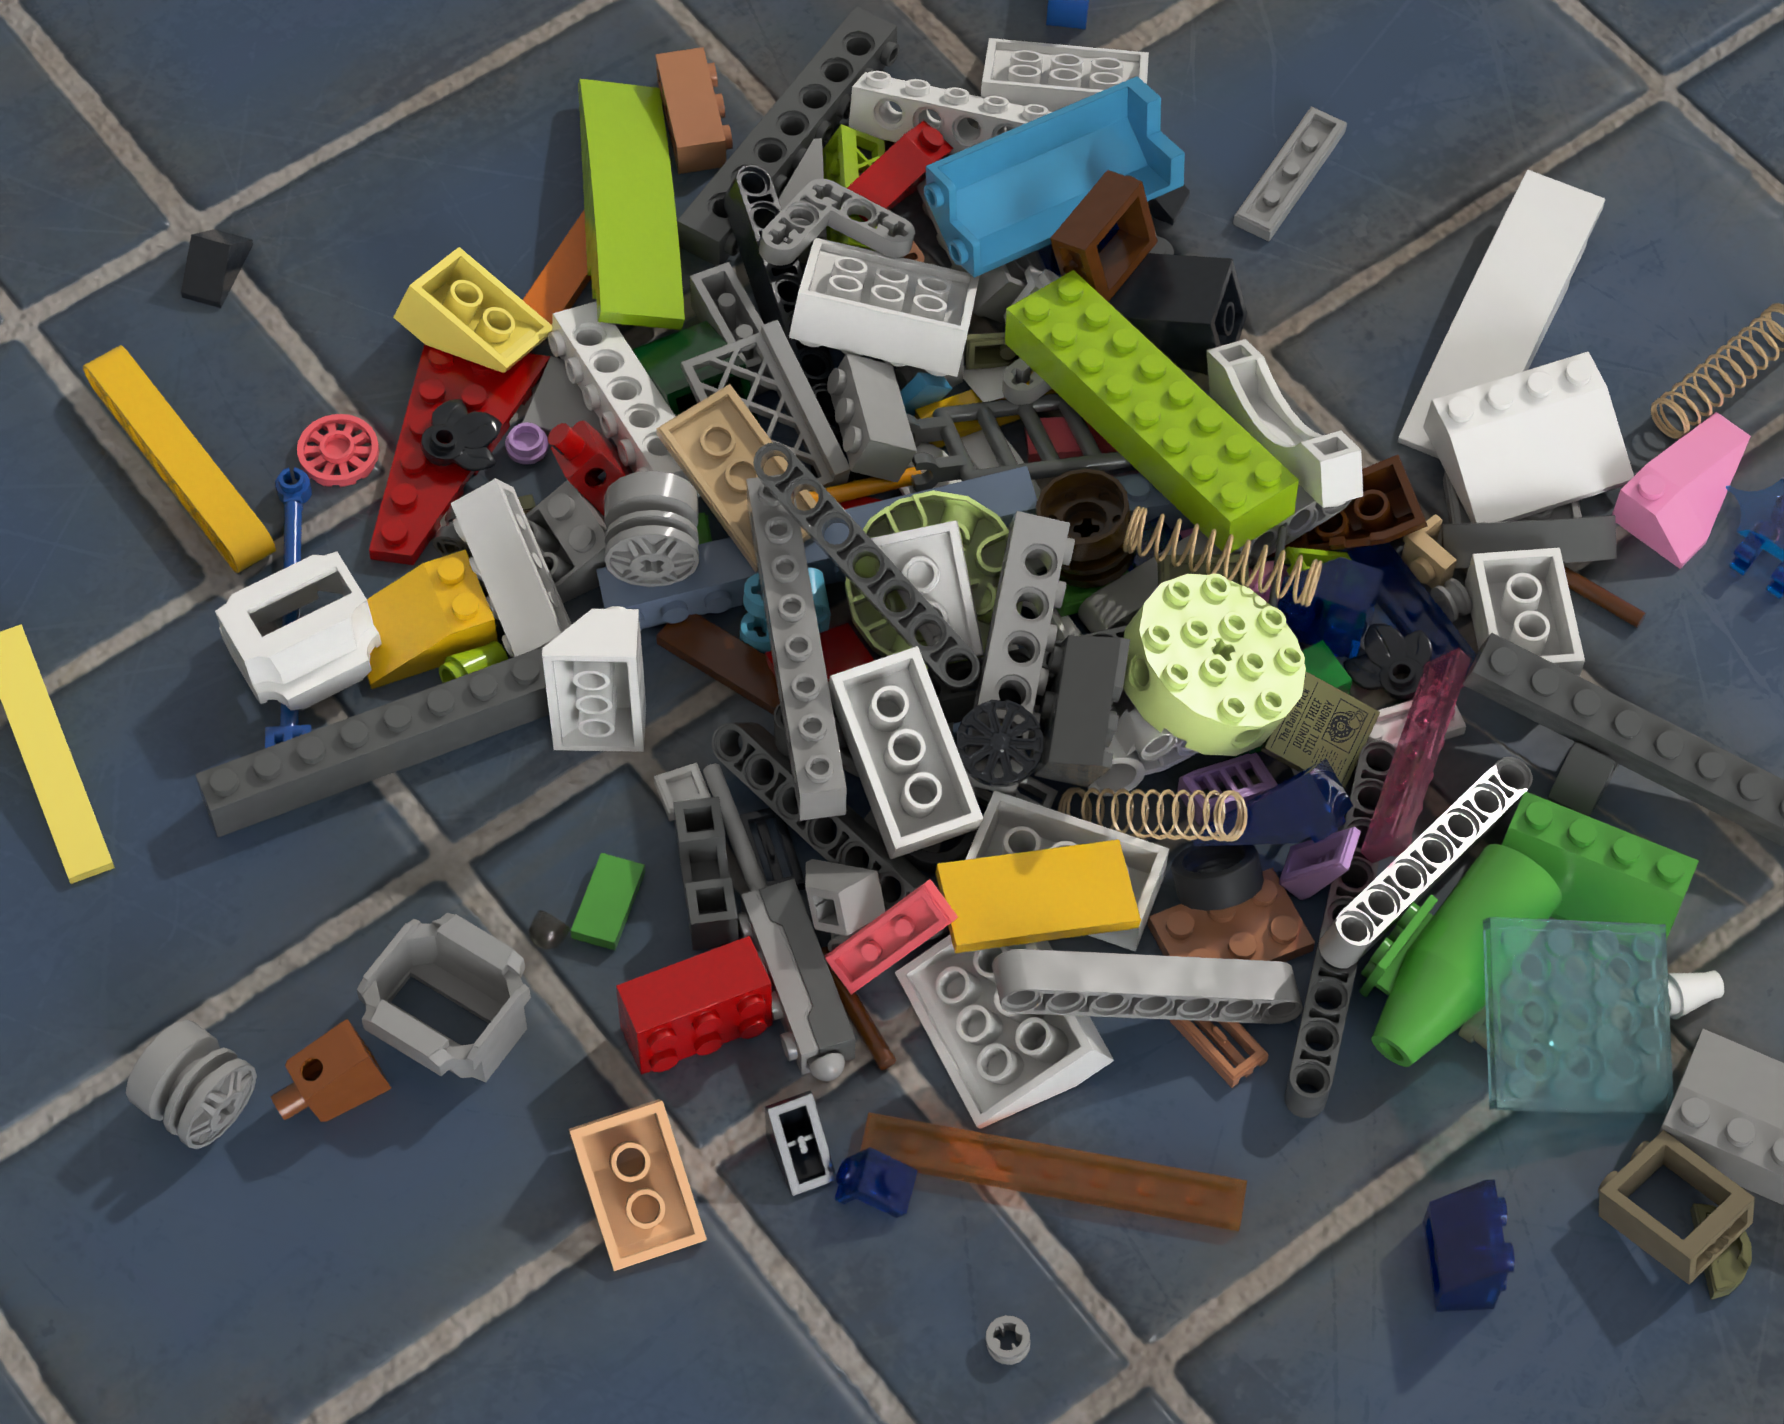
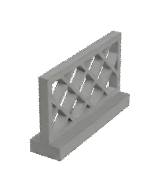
[680,320,851,492]

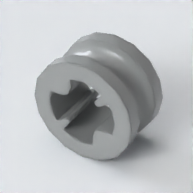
[1430,578,1472,623]
[986,1315,1030,1365]

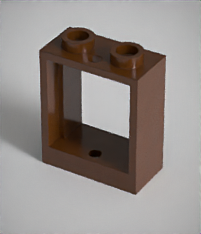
[1050,170,1158,302]

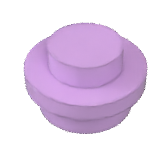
[505,422,549,464]

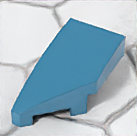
[900,372,952,416]

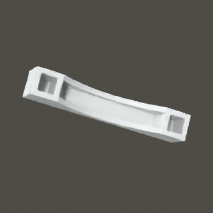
[1207,339,1363,508]

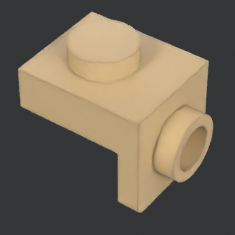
[1400,514,1457,589]

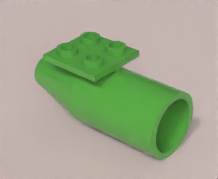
[1359,844,1562,1067]

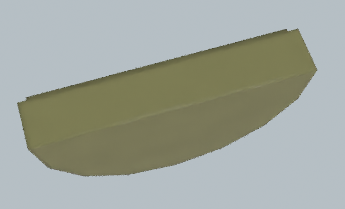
[1690,1203,1752,1300]

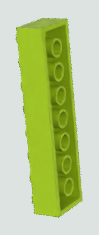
[1005,270,1299,554]

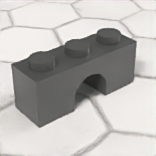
[673,796,739,950]

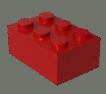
[616,936,773,1075]

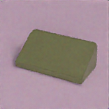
[963,332,1020,370]

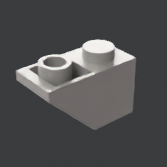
[805,859,885,936]

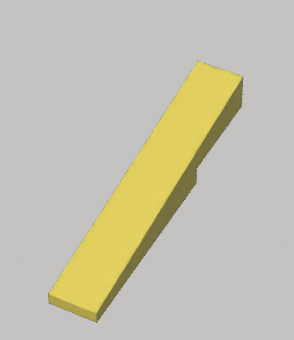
[0,624,115,884]

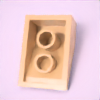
[568,1099,707,1271]

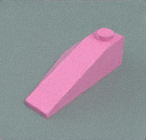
[1612,412,1751,569]

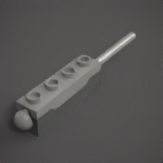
[703,763,856,1081]

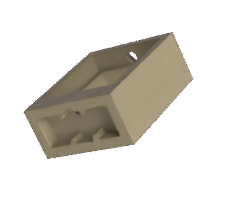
[1598,1130,1755,1285]

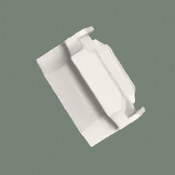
[215,551,382,711]

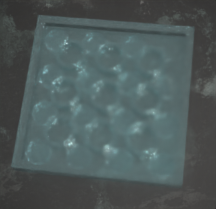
[1483,917,1673,1115]

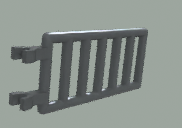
[907,378,1195,492]

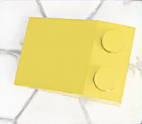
[393,247,552,373]

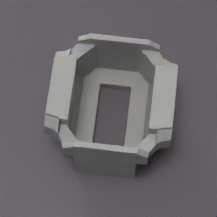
[357,913,531,1082]

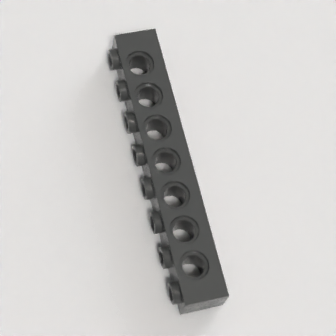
[677,6,900,266]

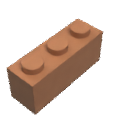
[655,47,733,174]

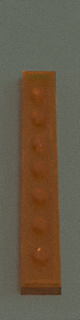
[859,1112,1247,1231]

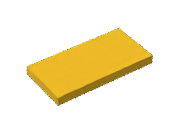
[935,839,1141,953]

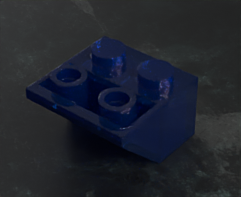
[1277,557,1384,658]
[1423,1179,1515,1312]

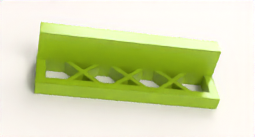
[823,124,885,252]

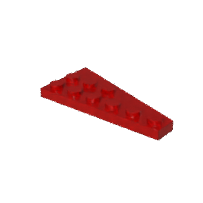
[369,344,551,565]

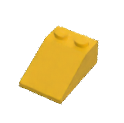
[366,549,498,689]

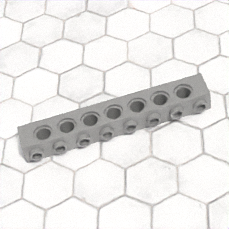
[746,474,847,821]

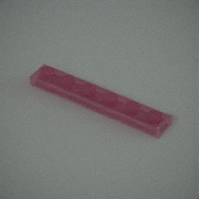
[1361,647,1471,864]

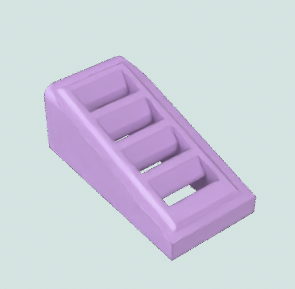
[1177,753,1279,827]
[1279,827,1361,900]

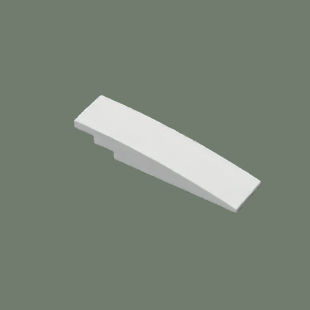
[1398,170,1605,459]

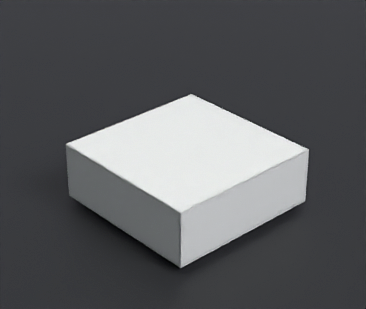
[654,762,711,821]

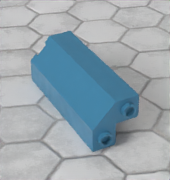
[923,76,1185,278]

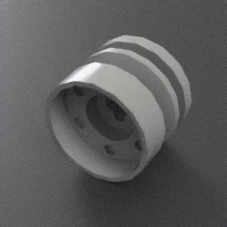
[604,471,699,587]
[126,1019,257,1149]

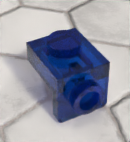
[835,1147,918,1218]

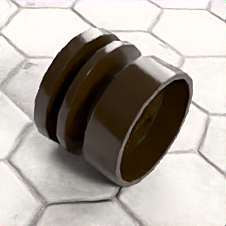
[1036,468,1137,589]

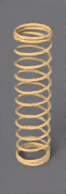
[1651,303,1784,439]
[1123,506,1323,607]
[1058,787,1248,842]

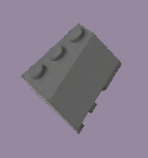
[1030,635,1130,787]

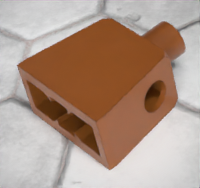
[270,1019,392,1122]

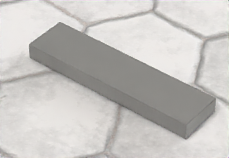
[1233,106,1347,241]

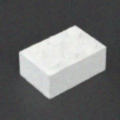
[1465,548,1585,677]

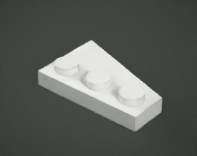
[871,520,984,663]

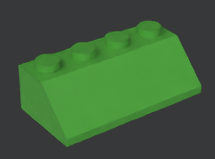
[1502,791,1699,960]

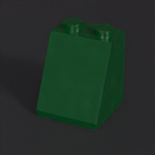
[632,321,759,423]

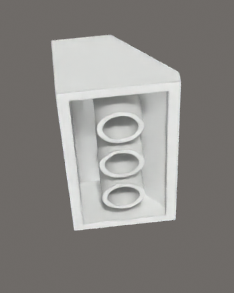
[542,606,646,752]

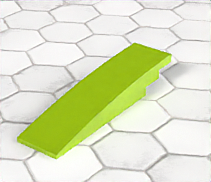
[578,79,685,330]

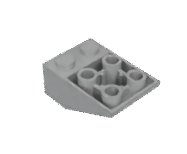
[526,480,607,603]

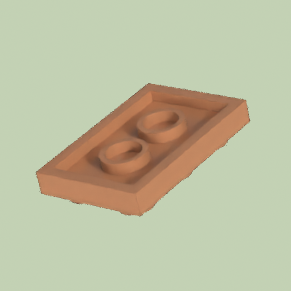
[1147,867,1315,962]

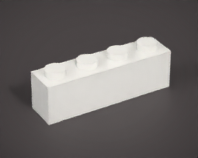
[451,478,572,658]

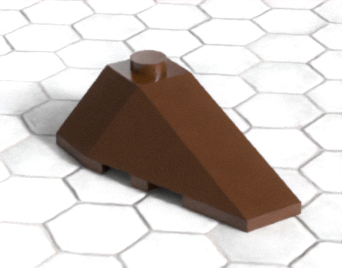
[1266,454,1428,558]

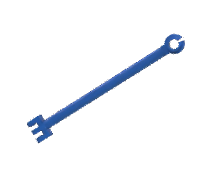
[265,467,312,748]

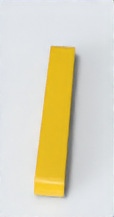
[83,345,276,573]

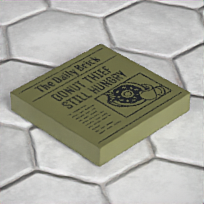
[1260,671,1380,793]

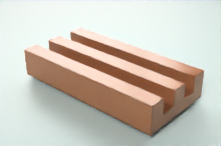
[1170,1020,1269,1088]

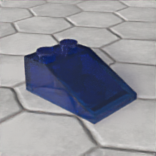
[1191,758,1354,846]

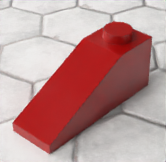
[847,120,954,222]

